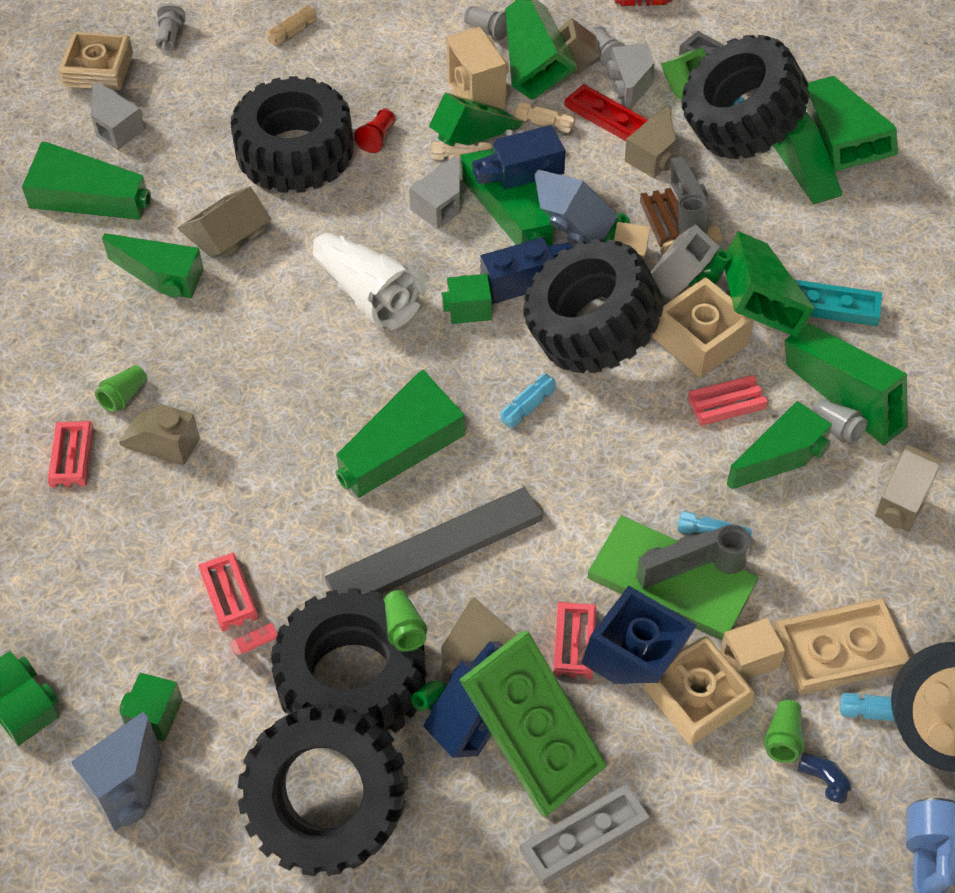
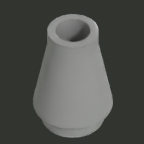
[812,399,867,444]

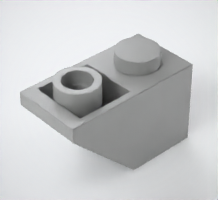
[606,43,655,109]
[91,82,145,150]
[409,156,460,229]
[651,224,720,300]

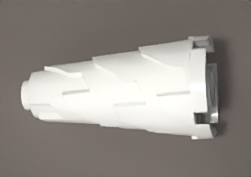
[313,232,425,330]

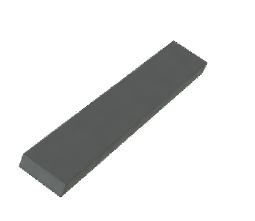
[325,487,542,595]

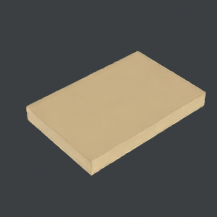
[773,598,910,695]

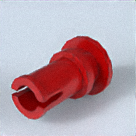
[354,108,396,153]

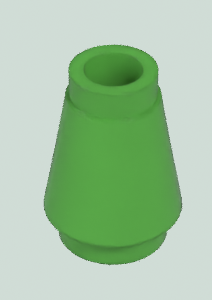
[95,365,147,412]
[384,590,427,652]
[763,700,805,763]

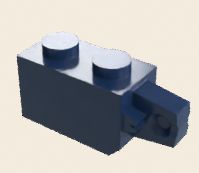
[472,125,566,190]
[480,237,572,304]
[423,641,503,758]

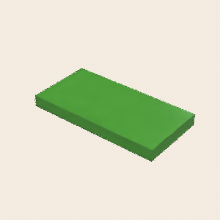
[587,515,758,641]
[459,631,607,817]

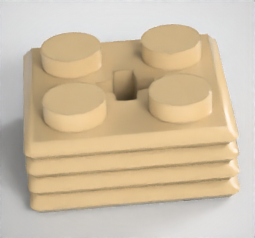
[58,32,134,90]
[643,636,755,745]

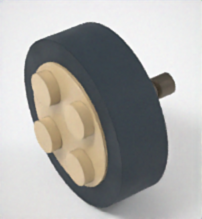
[891,642,955,772]

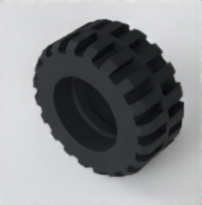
[681,35,810,159]
[230,76,354,193]
[523,239,663,373]
[271,588,427,733]
[237,704,408,876]

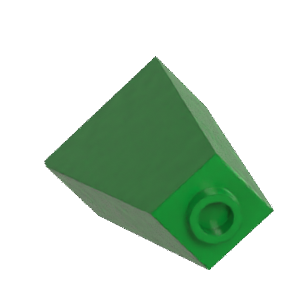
[505,0,577,100]
[806,76,898,171]
[22,142,151,220]
[460,148,554,246]
[725,231,814,338]
[785,323,908,446]
[335,369,465,498]

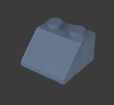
[535,170,618,245]
[71,712,162,831]

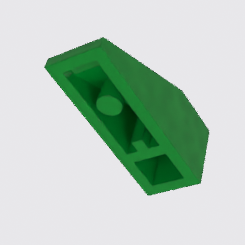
[429,92,523,146]
[773,111,842,205]
[102,233,204,298]
[727,401,832,489]

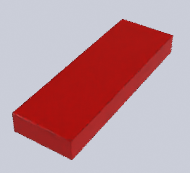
[564,84,648,141]

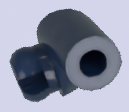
[797,752,852,803]

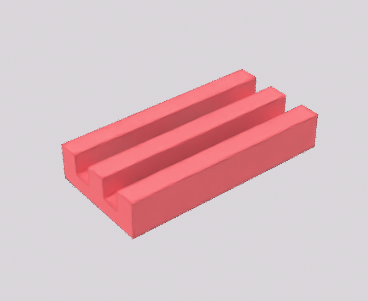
[688,375,768,426]
[48,421,94,487]
[198,552,258,632]
[553,602,596,679]
[229,623,278,655]

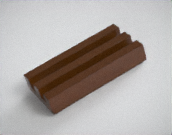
[640,188,679,247]

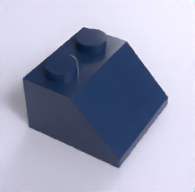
[581,585,697,684]

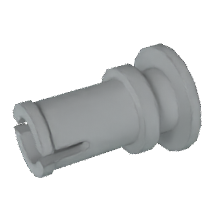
[156,4,186,51]
[464,6,507,40]
[590,26,626,68]

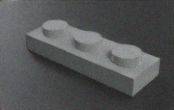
[520,783,650,886]

